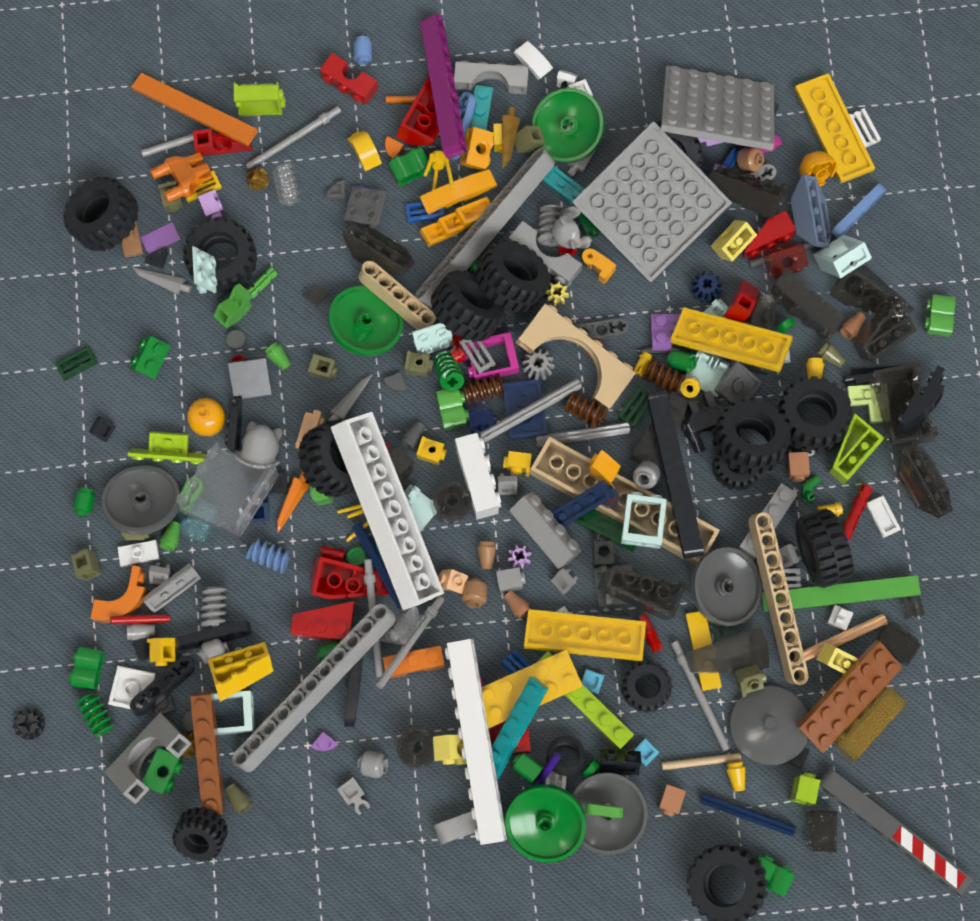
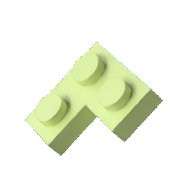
[847,384,890,424]

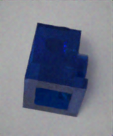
[469,409,497,434]

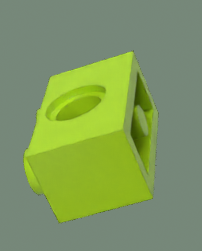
[789,773,820,806]

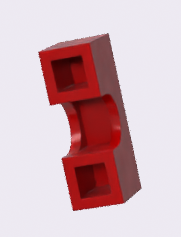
[320,53,378,105]
[193,129,253,156]

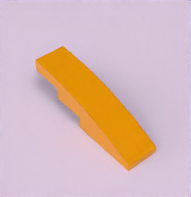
[420,169,497,215]
[420,197,491,247]

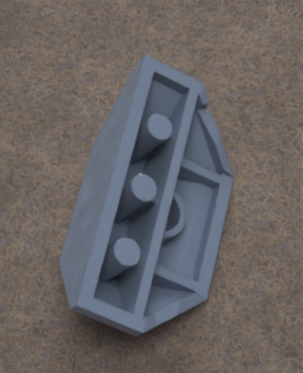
[791,174,832,248]

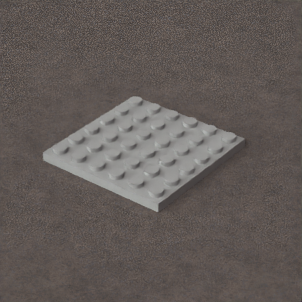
[660,66,774,151]
[572,121,732,282]

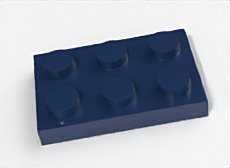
[502,379,548,440]

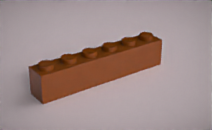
[190,691,225,815]

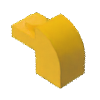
[347,131,382,171]

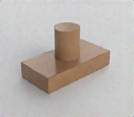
[122,221,144,258]

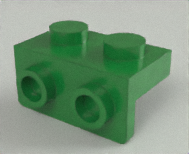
[130,336,170,380]

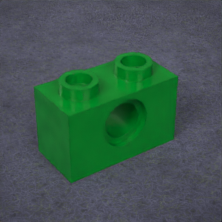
[143,747,184,795]

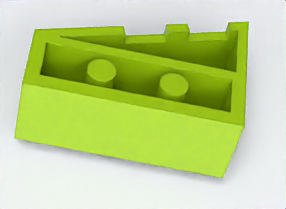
[829,414,884,485]

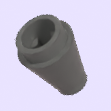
[400,421,426,451]

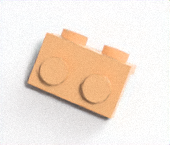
[295,410,325,450]

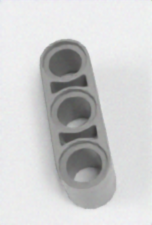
[434,811,478,845]

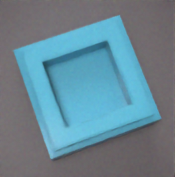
[581,669,605,695]
[634,738,659,767]

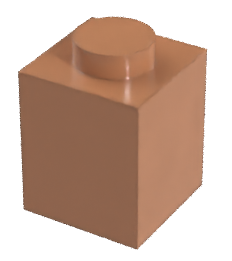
[786,452,810,482]
[658,785,686,817]

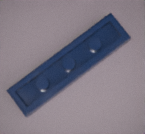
[552,480,615,527]

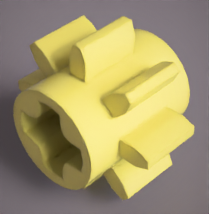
[546,281,569,306]

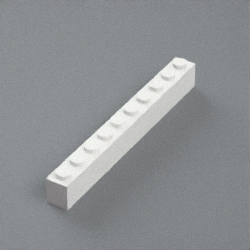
[445,639,507,845]

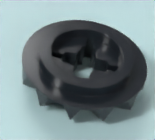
[13,708,45,740]

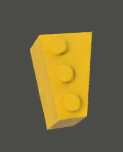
[208,642,273,702]

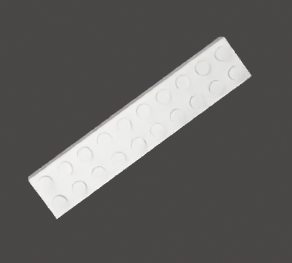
[330,412,444,610]

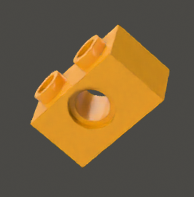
[459,127,494,170]

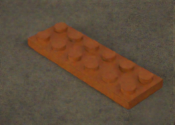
[796,640,903,754]

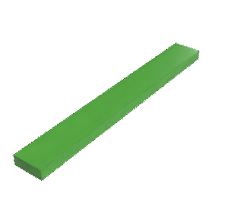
[762,575,921,613]

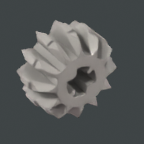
[522,349,554,380]

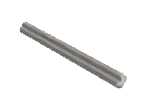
[480,379,582,442]

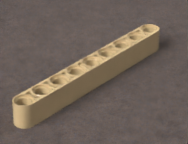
[749,512,808,685]

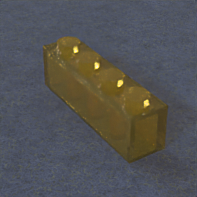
[834,686,907,762]

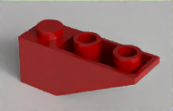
[743,211,796,259]
[724,279,758,323]

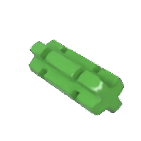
[247,267,277,298]

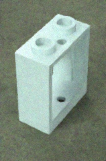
[813,235,872,278]
[621,492,667,549]
[214,691,255,735]

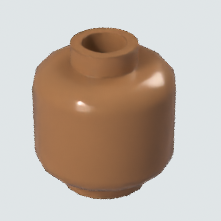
[736,147,764,172]
[462,578,488,608]

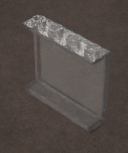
[176,442,279,537]

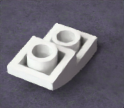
[513,41,553,80]

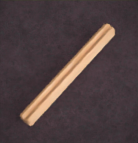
[803,614,887,661]

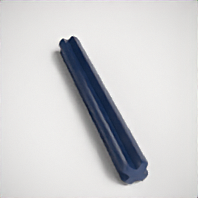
[352,523,402,609]
[700,793,796,836]

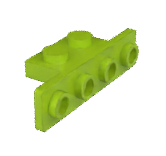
[128,431,207,464]

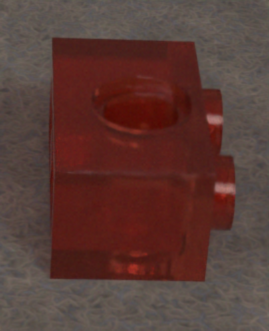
[763,243,809,278]

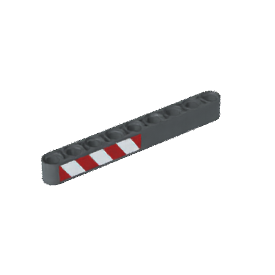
[819,768,973,897]

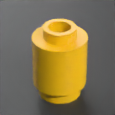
[681,377,701,398]

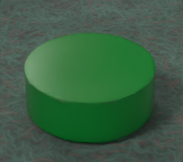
[776,317,796,334]
[347,547,367,567]
[582,759,599,778]

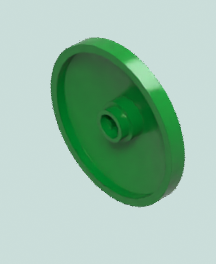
[532,88,605,163]
[328,286,403,357]
[505,784,586,863]

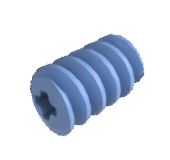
[246,538,290,574]

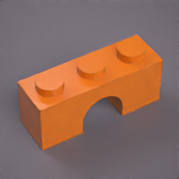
[383,646,445,679]

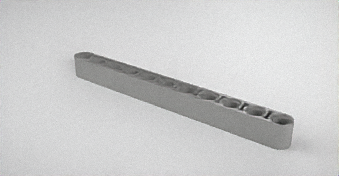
[415,148,555,310]
[232,604,396,772]

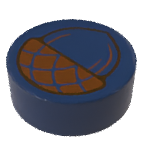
[601,488,619,508]

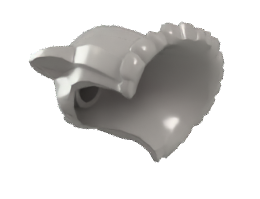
[552,206,592,250]
[235,421,282,469]

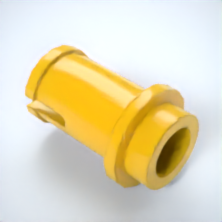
[633,352,653,377]
[817,502,843,517]

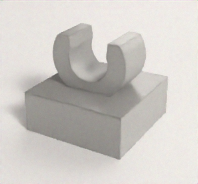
[498,473,517,495]
[779,544,801,569]
[149,562,171,585]
[551,568,578,595]

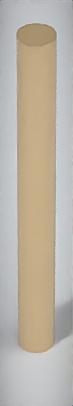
[661,753,741,770]

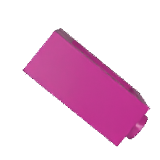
[465,332,519,382]

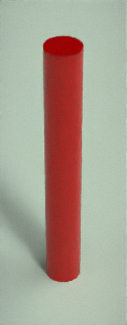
[110,614,170,624]

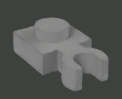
[337,777,370,815]

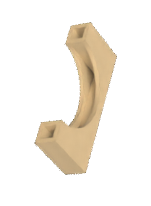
[515,304,636,410]

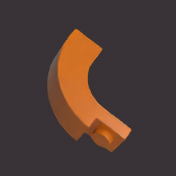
[91,566,148,623]

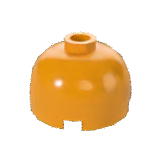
[799,151,838,186]
[187,398,226,437]

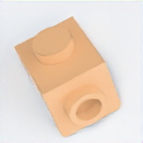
[438,569,468,594]

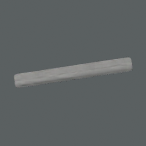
[536,422,630,447]

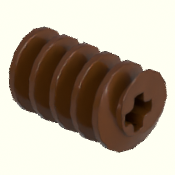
[642,359,685,396]
[463,374,504,405]
[565,391,609,428]

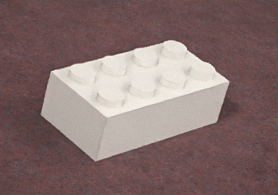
[455,433,501,520]

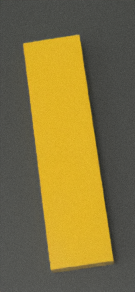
[685,611,722,691]

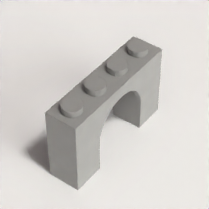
[105,713,192,804]

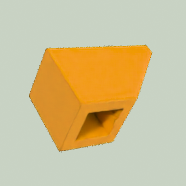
[589,450,621,487]

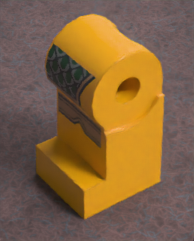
[582,248,616,284]

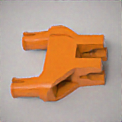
[149,152,212,203]

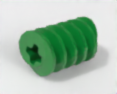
[433,351,464,391]
[76,694,115,739]

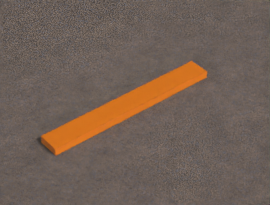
[131,73,258,146]

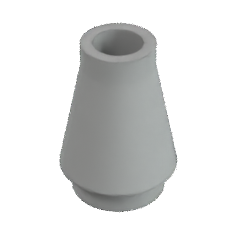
[127,623,155,641]

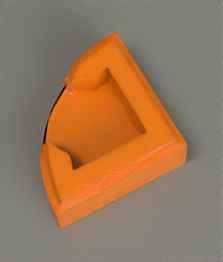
[385,136,404,159]

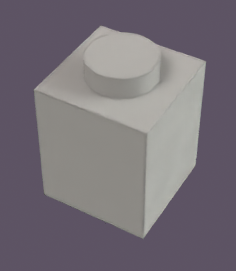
[496,567,526,593]

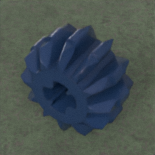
[690,271,722,303]

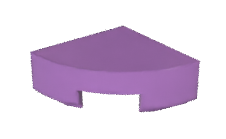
[310,731,339,752]

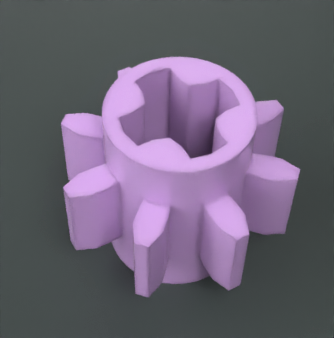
[508,545,531,569]

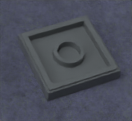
[714,360,762,405]

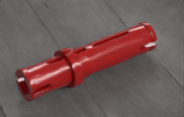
[843,484,873,541]

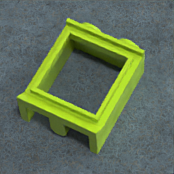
[234,82,286,116]

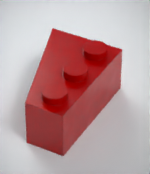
[290,601,355,642]

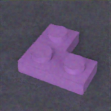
[651,314,681,351]

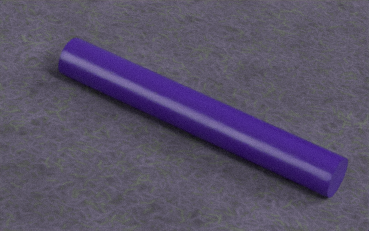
[532,752,561,786]

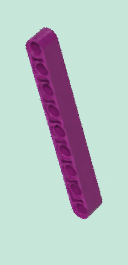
[420,13,467,159]

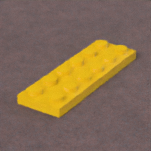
[795,73,875,184]
[670,307,793,373]
[524,609,646,661]
[482,650,583,729]

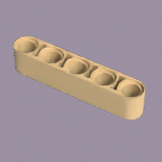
[358,261,436,330]

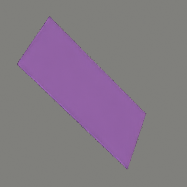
[140,222,181,254]

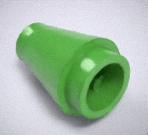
[265,342,291,371]
[159,521,181,551]

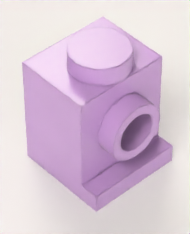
[198,190,223,222]

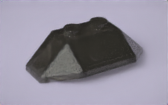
[342,224,415,276]
[897,442,953,518]

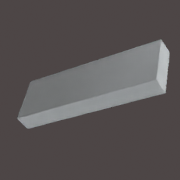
[142,563,201,613]

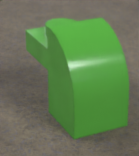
[214,283,252,329]

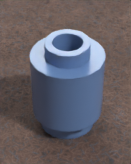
[354,36,372,65]

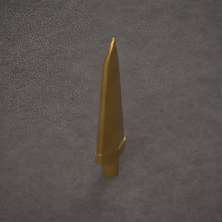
[502,107,520,169]

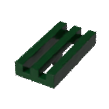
[55,346,98,381]
[618,386,649,428]

